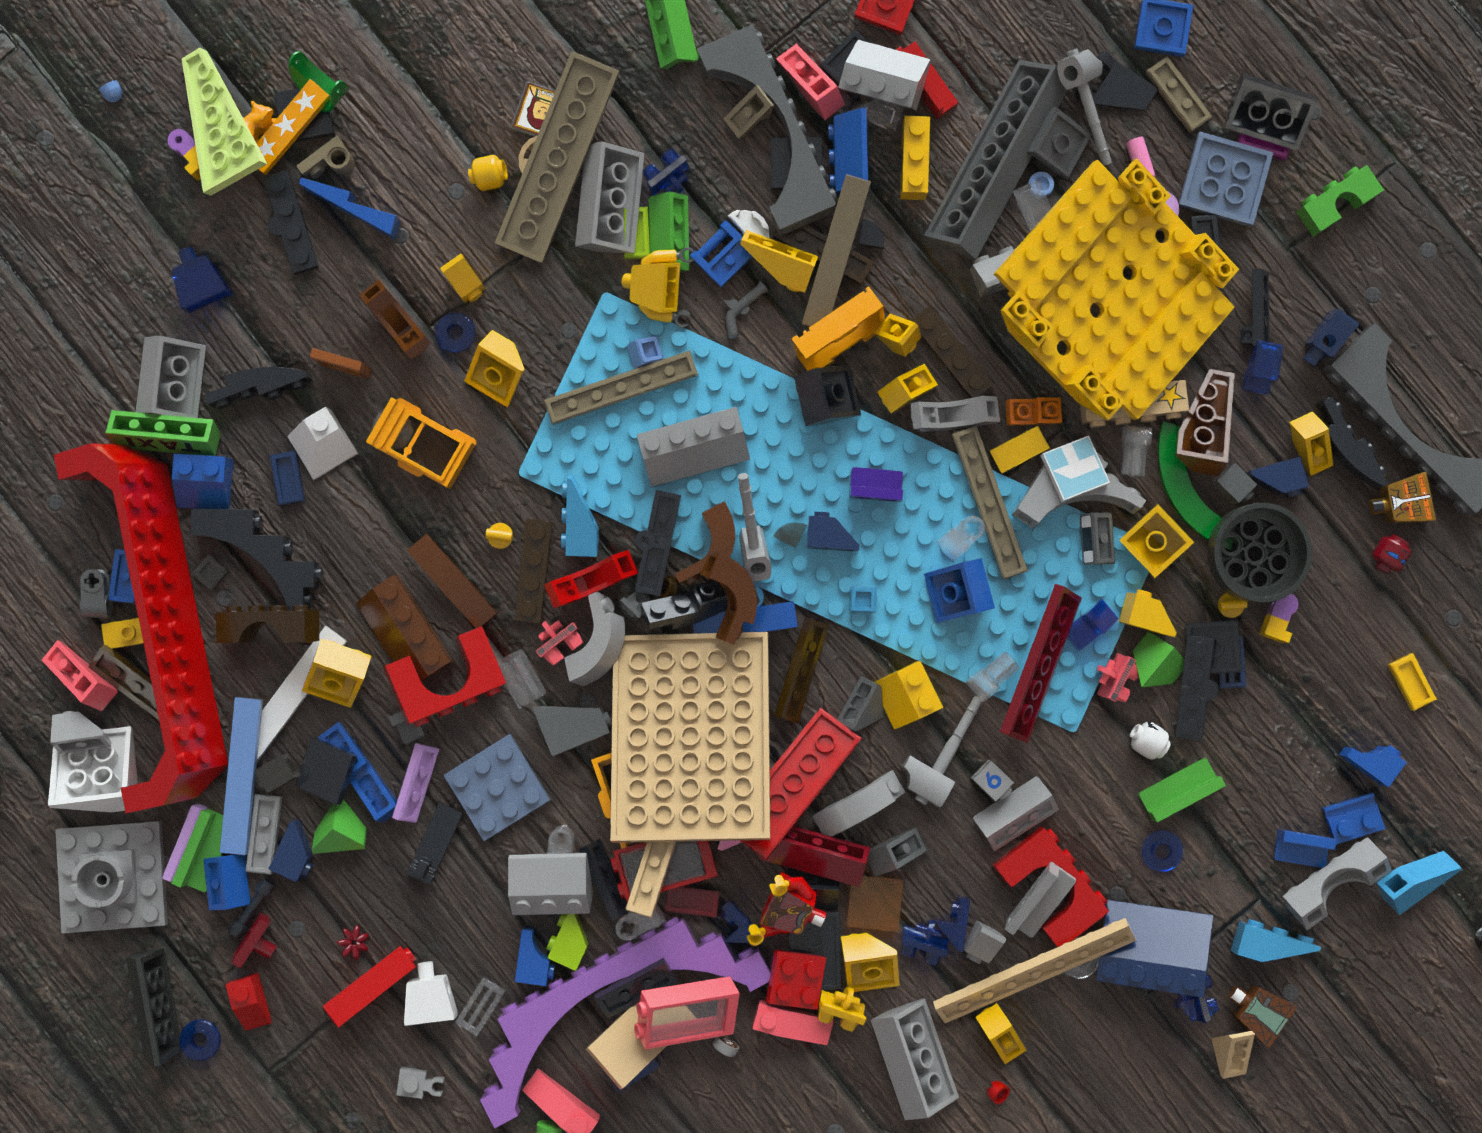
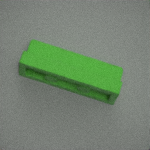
[645,0,698,69]
[649,191,689,272]
[1138,758,1226,822]
[171,809,223,892]

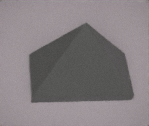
[837,676,884,732]

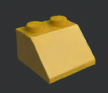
[1119,504,1194,578]
[302,639,371,708]
[874,661,943,730]

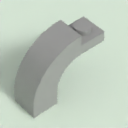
[911,396,1000,431]
[564,592,625,686]
[813,770,905,836]

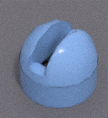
[99,80,122,102]

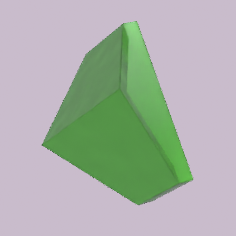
[1132,631,1185,687]
[312,799,367,854]

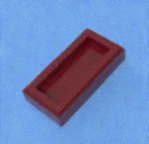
[665,887,720,918]

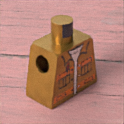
[1368,472,1436,523]

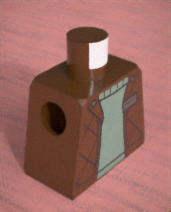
[1228,985,1297,1048]

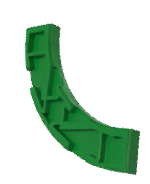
[1157,421,1233,550]

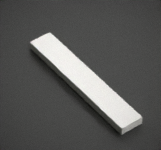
[257,626,348,763]

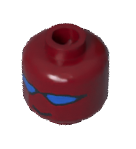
[1371,534,1412,574]

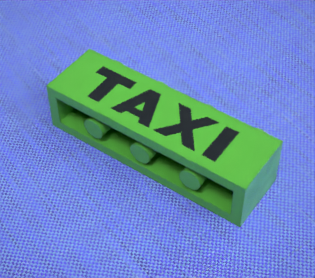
[106,410,221,456]

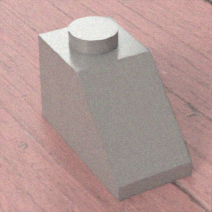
[50,711,112,754]
[962,920,1006,964]

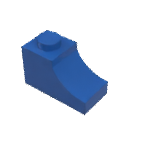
[1339,745,1407,787]
[515,926,555,986]

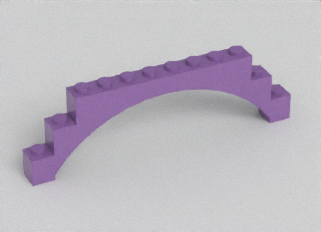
[480,916,771,1129]

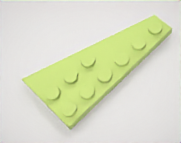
[182,48,267,196]

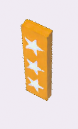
[256,79,330,175]

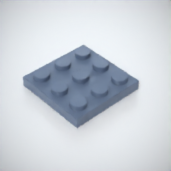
[1178,132,1274,227]
[444,734,551,841]

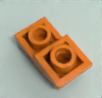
[1005,398,1062,426]

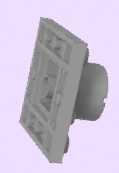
[55,821,168,933]

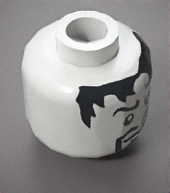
[1130,721,1170,760]

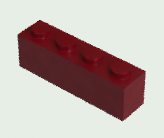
[759,826,870,887]

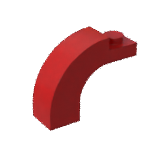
[544,550,638,609]

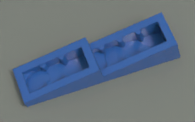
[299,178,400,240]
[693,601,798,634]
[318,722,397,823]

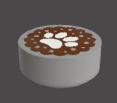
[712,1036,739,1057]

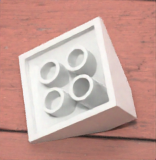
[48,726,138,812]

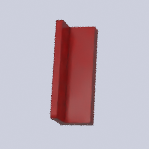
[896,41,959,119]

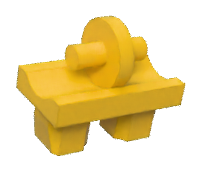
[818,987,866,1032]

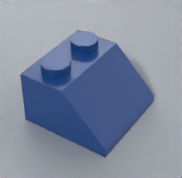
[172,454,234,509]
[924,558,995,623]

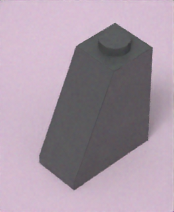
[533,706,612,756]

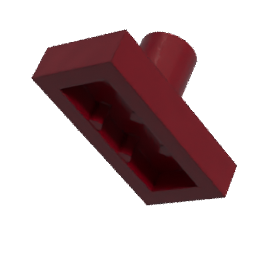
[231,912,276,968]

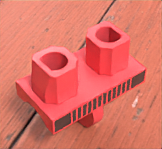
[536,620,584,666]
[1096,653,1139,702]

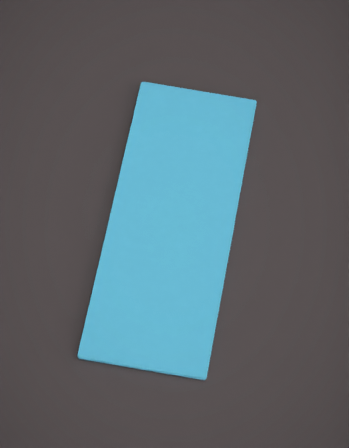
[519,293,1149,732]

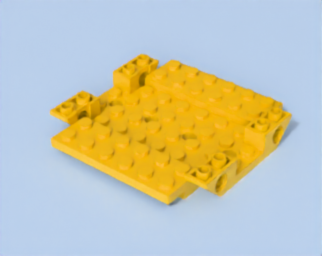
[993,158,1239,420]

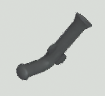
[723,280,769,339]

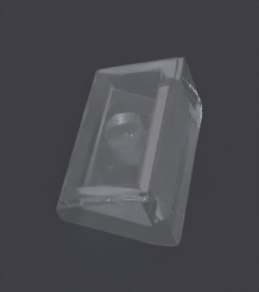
[1013,180,1051,232]
[498,649,546,709]

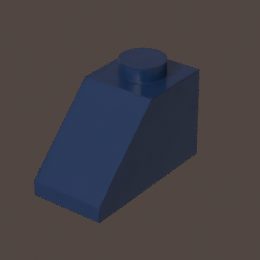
[1245,457,1309,498]
[806,512,859,552]
[268,820,313,882]

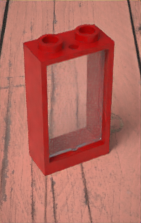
[611,841,719,902]

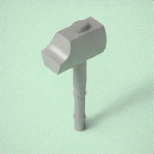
[1057,48,1112,166]
[738,473,772,582]
[901,696,983,807]

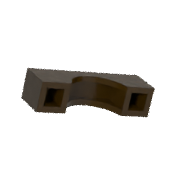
[216,605,320,643]

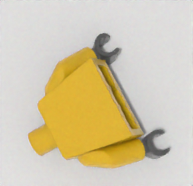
[621,247,695,327]

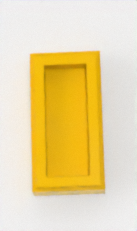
[1388,653,1437,711]

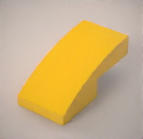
[990,426,1050,474]

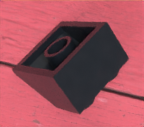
[794,365,861,426]

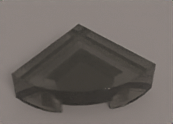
[773,522,807,549]

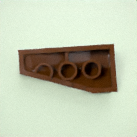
[1175,369,1235,476]

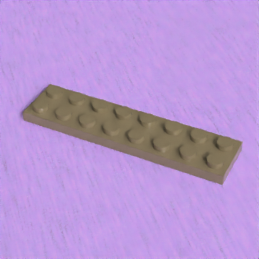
[495,51,620,263]

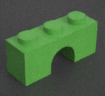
[1296,165,1384,237]

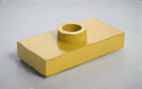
[101,618,144,649]

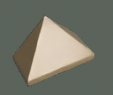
[1211,1031,1255,1079]

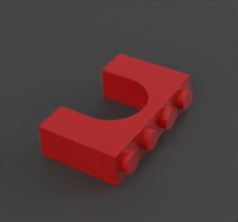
[383,626,506,728]
[992,826,1109,947]

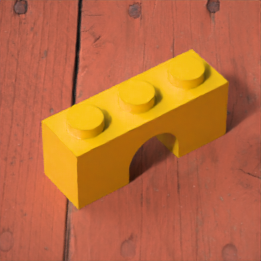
[900,116,930,200]

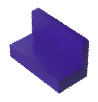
[849,467,903,502]

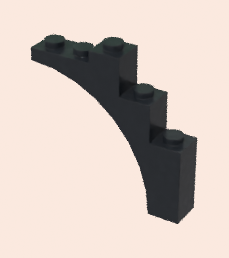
[190,509,323,610]

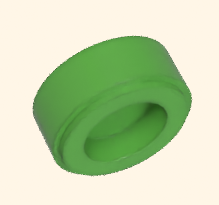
[536,1120,563,1133]

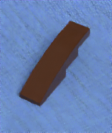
[407,534,497,628]

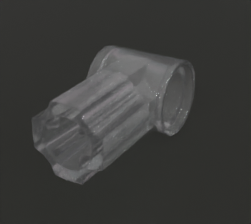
[1121,424,1152,477]
[965,651,1020,702]

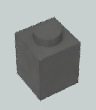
[1211,463,1257,505]

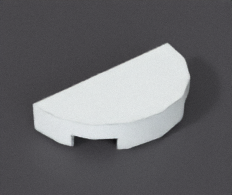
[728,210,770,238]

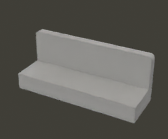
[973,776,1059,852]
[1004,862,1076,938]

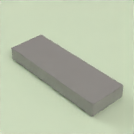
[245,794,283,875]

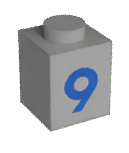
[971,760,1014,801]

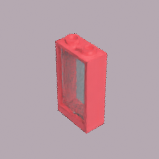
[634,976,740,1050]

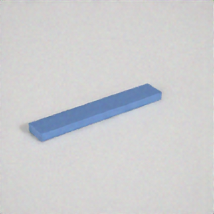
[220,697,263,855]

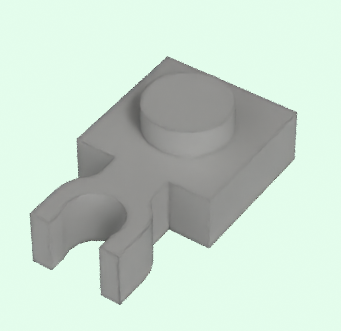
[396,1067,445,1099]

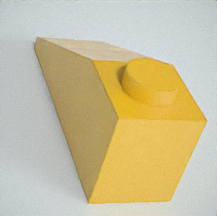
[740,230,818,293]

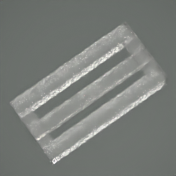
[455,977,506,1036]

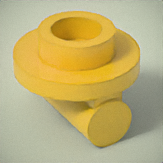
[486,523,513,549]
[1218,593,1247,618]

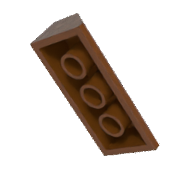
[356,574,454,683]

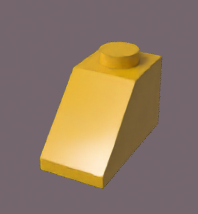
[440,254,485,303]
[874,314,921,357]
[877,364,938,413]
[1290,412,1333,476]
[1118,589,1177,637]
[975,1003,1027,1064]

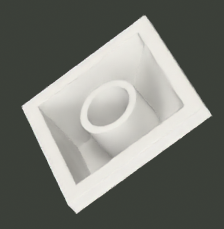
[287,407,358,480]

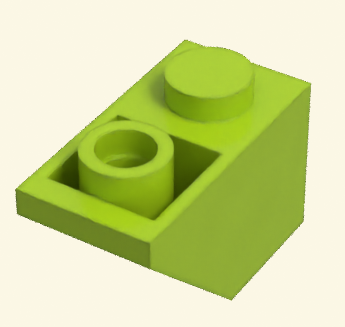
[546,914,589,971]

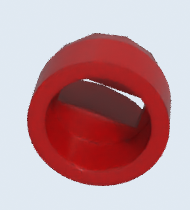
[987,1081,1010,1105]

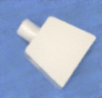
[404,961,458,1026]

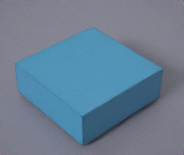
[849,586,877,613]

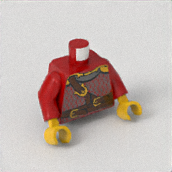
[746,872,826,946]

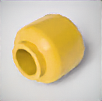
[468,155,508,191]

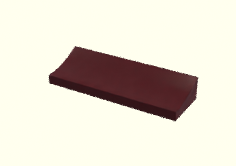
[1000,584,1082,743]

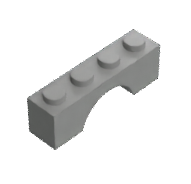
[1283,837,1392,930]

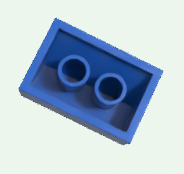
[828,108,868,198]

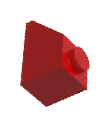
[225,973,272,1030]

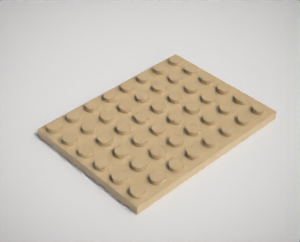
[610,632,771,843]

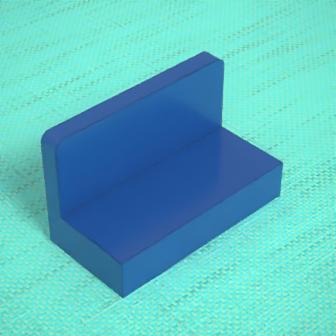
[1273,829,1336,868]
[203,854,250,910]

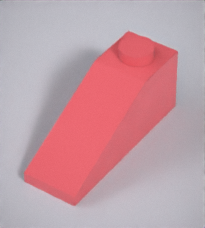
[776,44,845,120]
[42,640,118,711]
[752,998,834,1045]
[522,1068,600,1133]

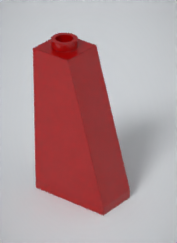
[322,946,416,1028]

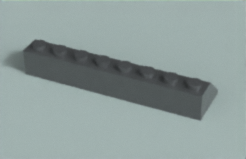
[924,60,1067,259]

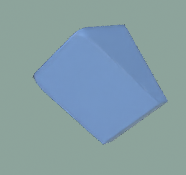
[627,336,664,369]

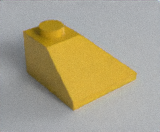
[464,330,524,407]
[841,933,900,992]

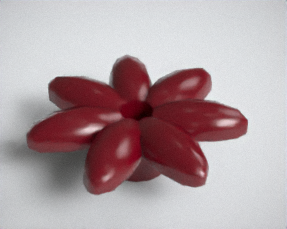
[337,925,369,960]

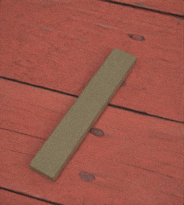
[802,174,871,326]
[544,350,698,425]
[952,426,1028,580]

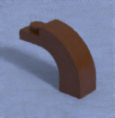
[359,279,431,359]
[675,501,735,586]
[700,551,757,645]

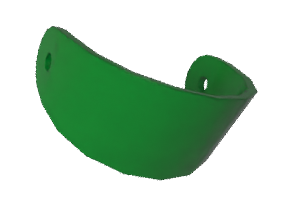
[288,51,349,112]

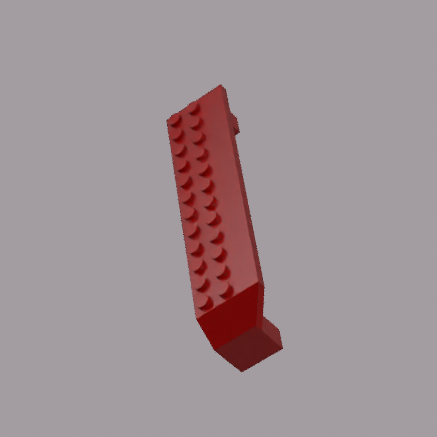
[54,443,228,813]

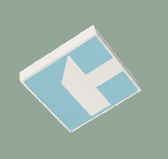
[1041,436,1110,503]

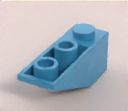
[561,476,599,557]
[1377,851,1462,915]
[1231,919,1321,962]

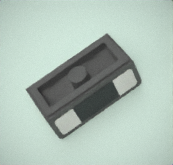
[1080,512,1115,565]

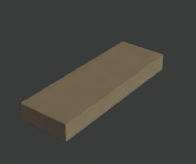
[1145,56,1212,133]

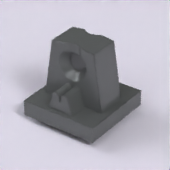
[617,592,651,623]

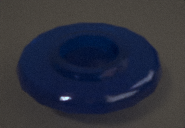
[435,313,475,353]
[1142,831,1183,872]
[179,1019,221,1061]

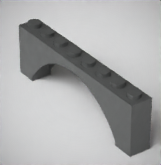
[697,24,838,236]
[1324,323,1482,515]

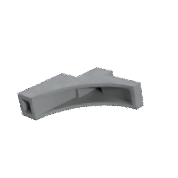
[1011,453,1146,529]

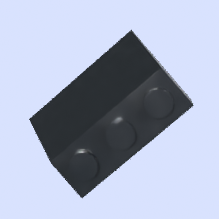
[1225,73,1318,151]

